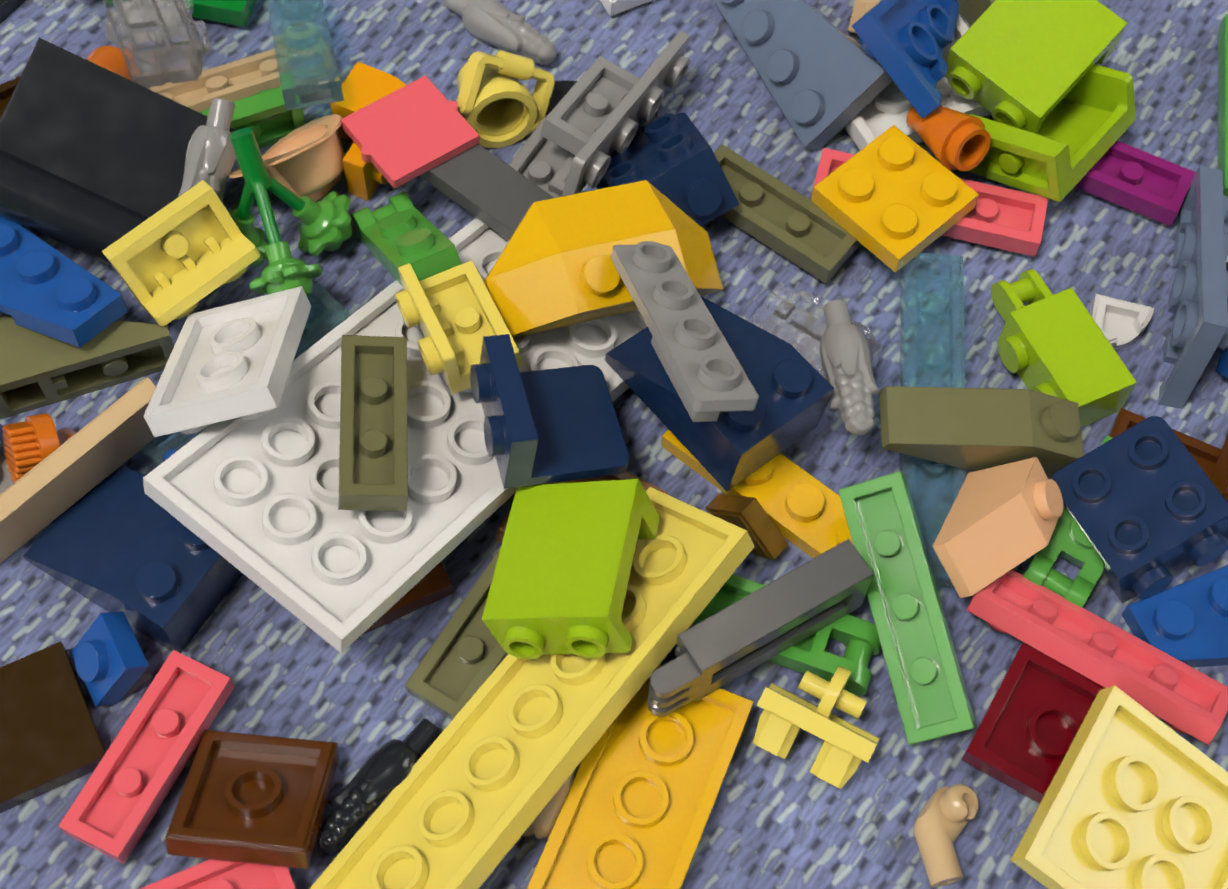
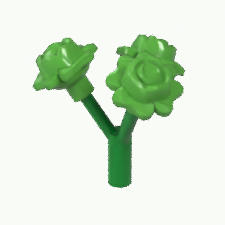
[229,128,353,298]

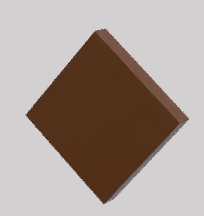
[165,730,340,869]

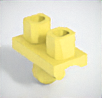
[753,665,880,789]

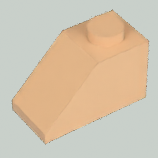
[932,457,1063,598]

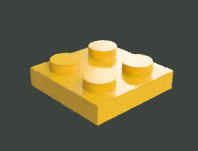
[811,125,979,273]

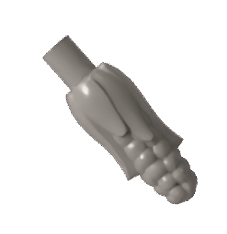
[444,0,557,65]
[177,98,236,203]
[820,300,880,435]

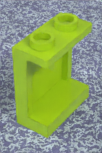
[945,0,1128,134]
[968,64,1136,202]
[482,479,660,659]

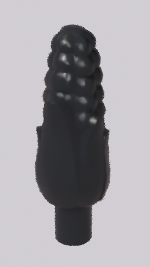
[316,718,442,855]

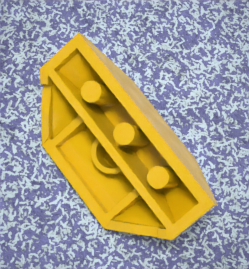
[483,180,723,338]

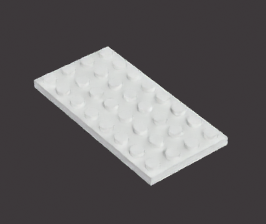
[143,217,647,653]

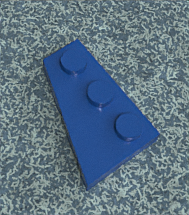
[852,0,960,118]
[1121,565,1228,668]

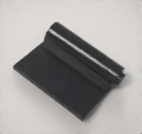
[0,38,236,266]

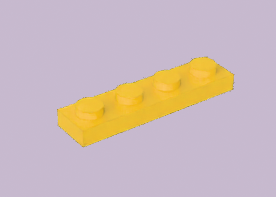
[661,429,853,558]

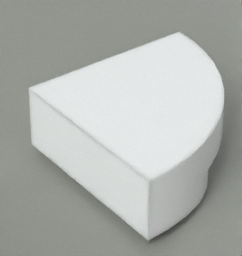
[1089,294,1154,351]

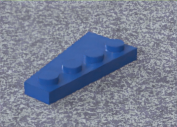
[0,216,128,348]

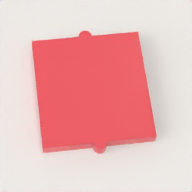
[340,75,480,189]

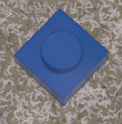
[71,611,149,707]

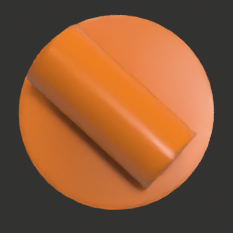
[1,413,77,483]

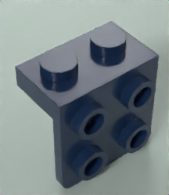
[596,112,740,226]
[470,334,629,489]
[1052,416,1228,604]

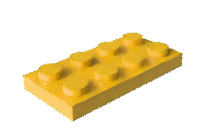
[527,665,754,889]

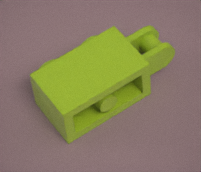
[991,269,1137,428]

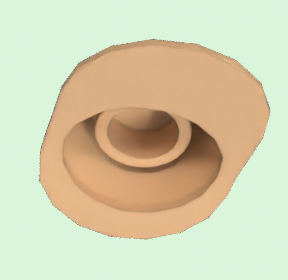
[228,114,345,202]

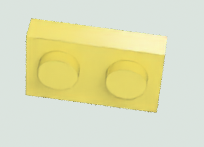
[102,180,261,326]
[394,260,523,395]

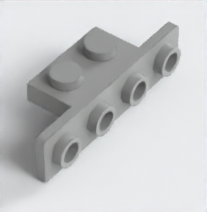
[540,30,691,196]
[611,241,759,422]

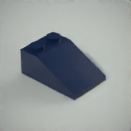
[605,296,835,491]
[23,465,243,653]

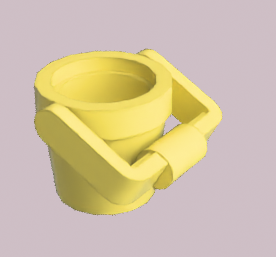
[456,51,555,148]

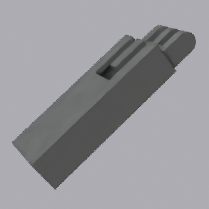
[647,539,874,717]

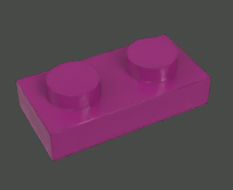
[1075,140,1196,226]

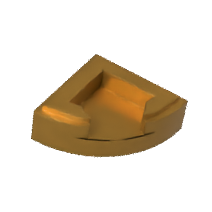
[705,493,788,560]

